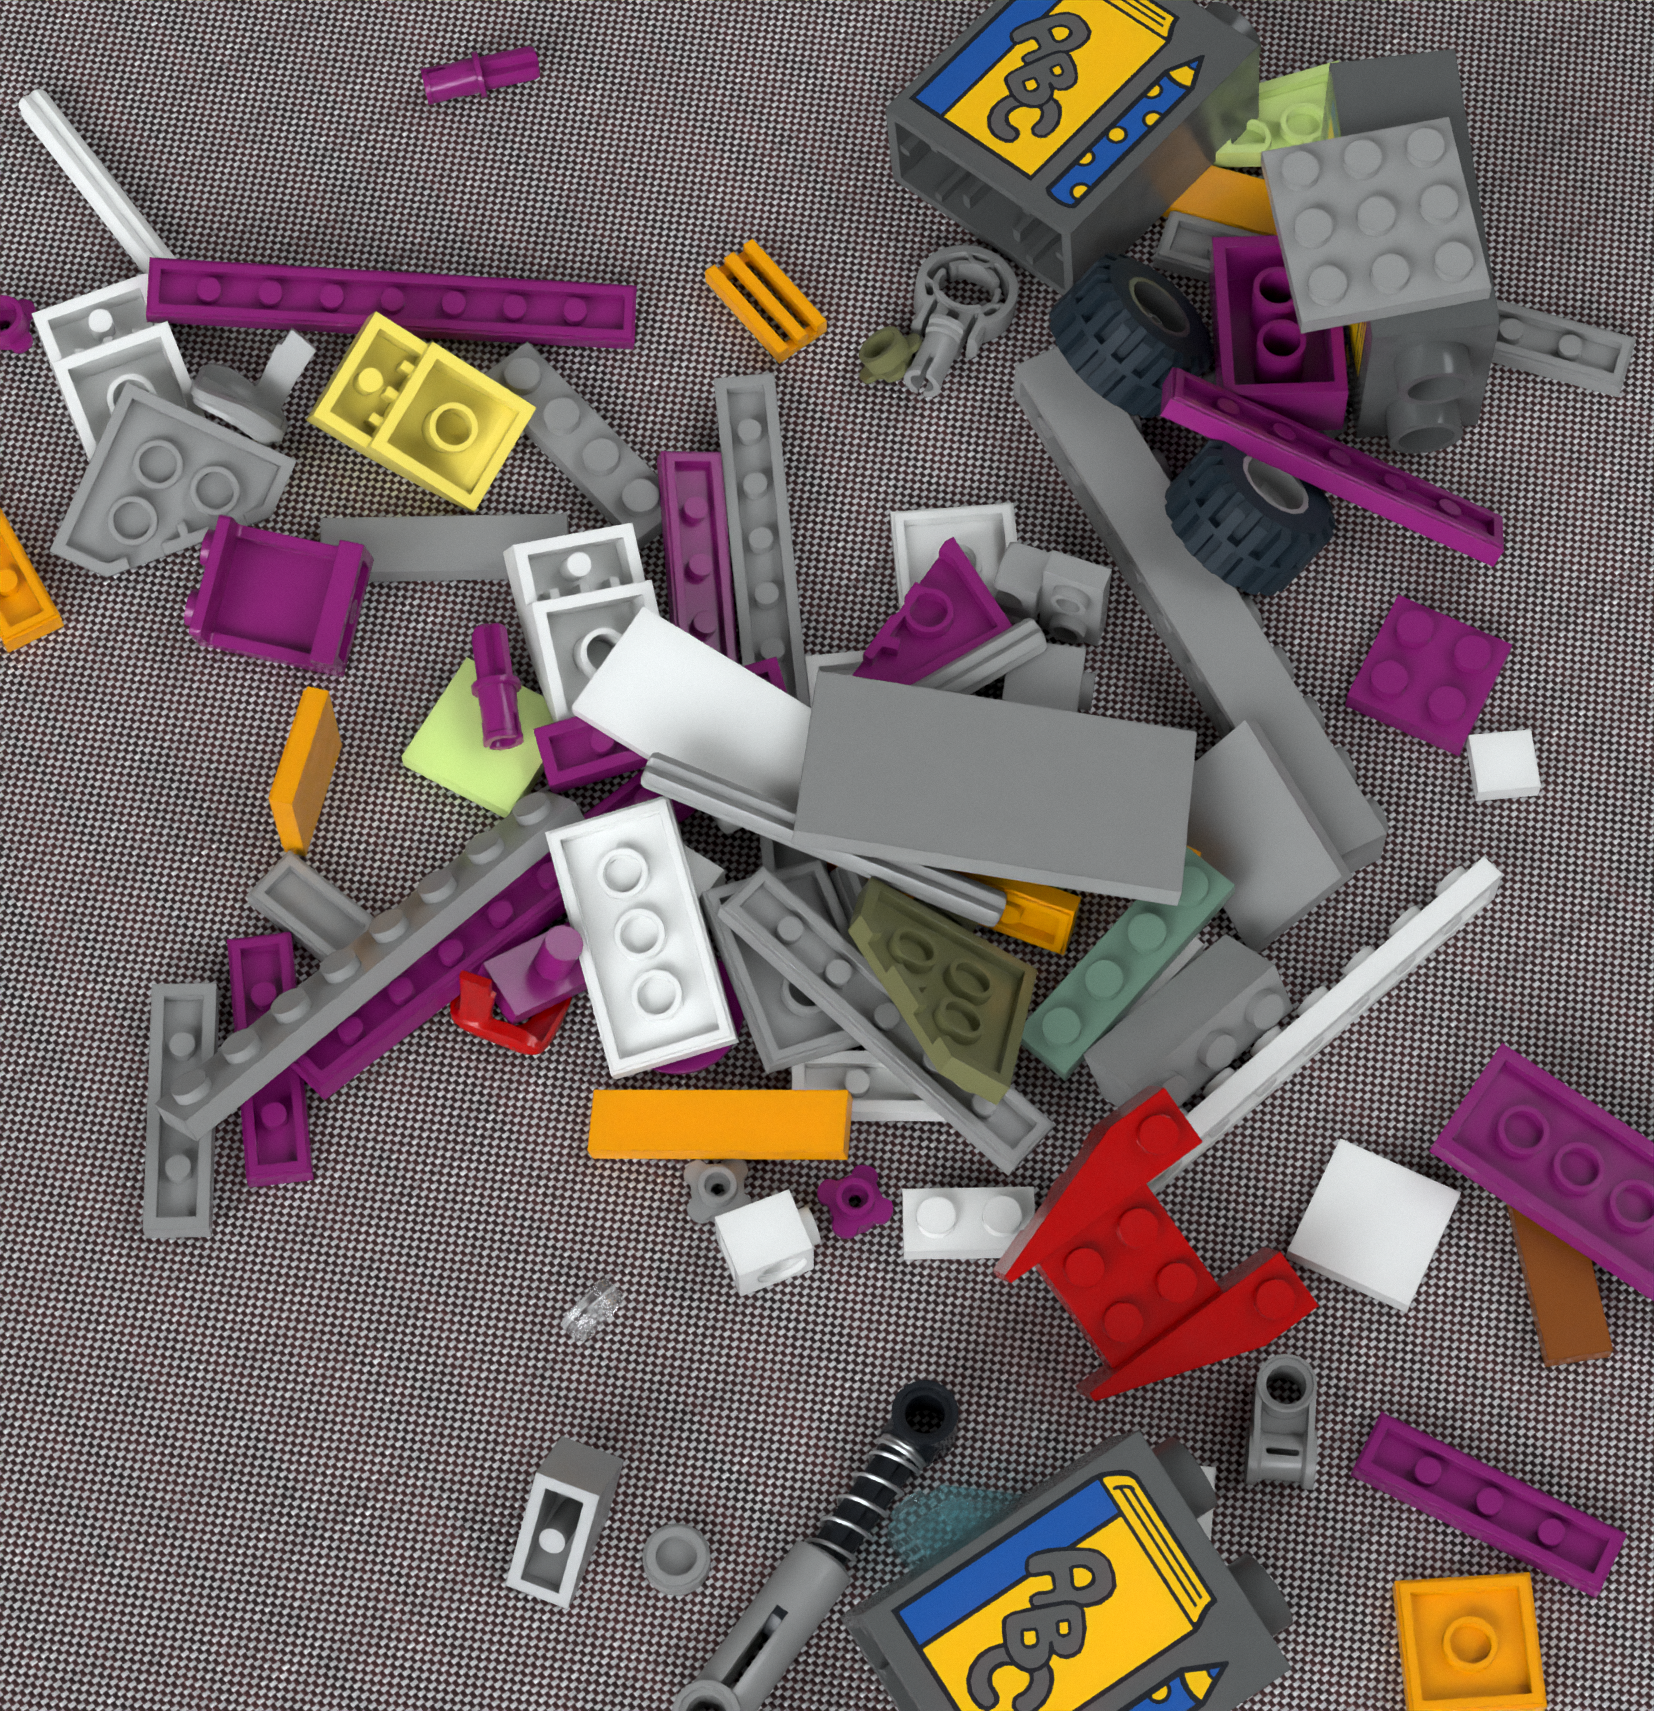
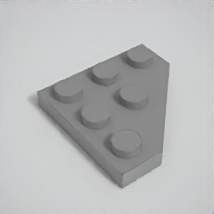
[49,382,297,578]

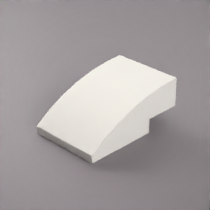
[32,273,205,462]
[503,522,660,723]

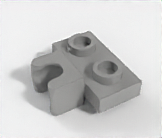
[993,542,1112,646]

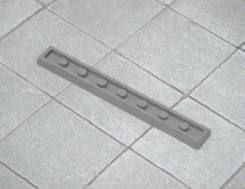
[1153,210,1637,398]

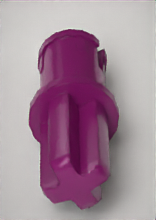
[420,46,540,105]
[471,623,524,750]

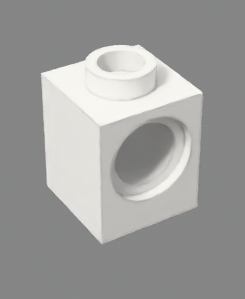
[715,1189,821,1297]

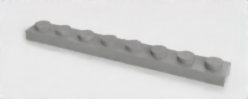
[154,788,585,1141]

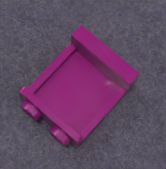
[184,514,374,678]

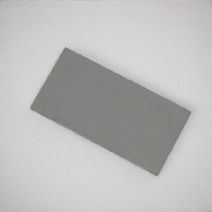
[791,671,1197,906]

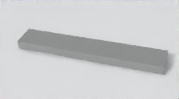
[717,865,1055,1176]

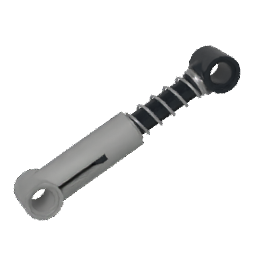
[672,1380,958,1711]

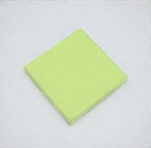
[401,657,554,818]

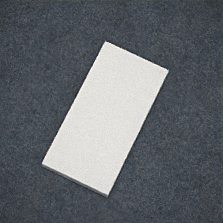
[571,607,812,808]
[545,796,739,1080]

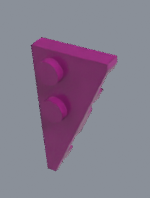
[852,537,1012,685]

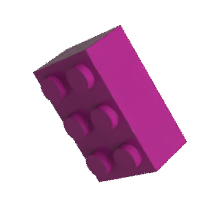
[1209,235,1348,431]

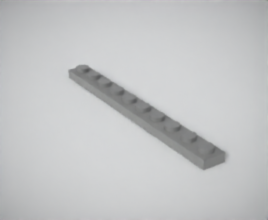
[714,373,828,872]

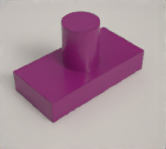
[477,922,587,1025]

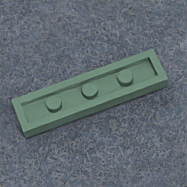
[1020,846,1235,1081]

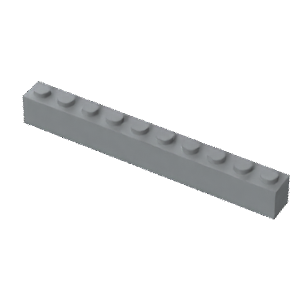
[1013,346,1389,873]

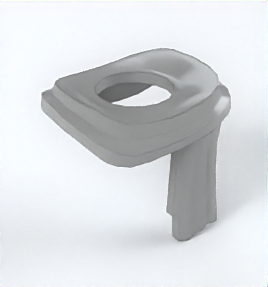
[190,327,316,447]

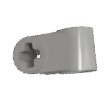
[1244,1354,1317,1490]

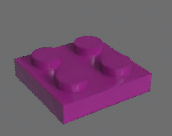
[1345,595,1512,757]

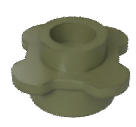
[859,326,922,384]

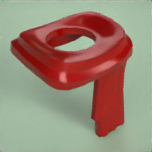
[450,970,572,1055]

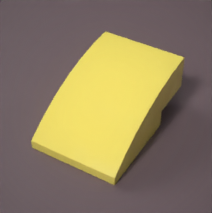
[306,311,536,513]

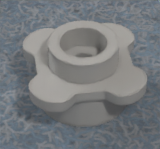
[684,1159,752,1224]

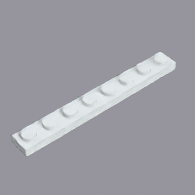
[1147,857,1502,1195]

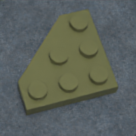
[848,876,1038,1105]

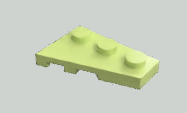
[1212,61,1339,167]

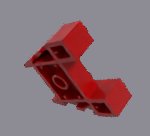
[993,1085,1319,1401]

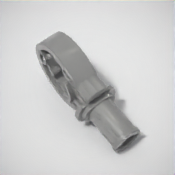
[904,245,1018,397]

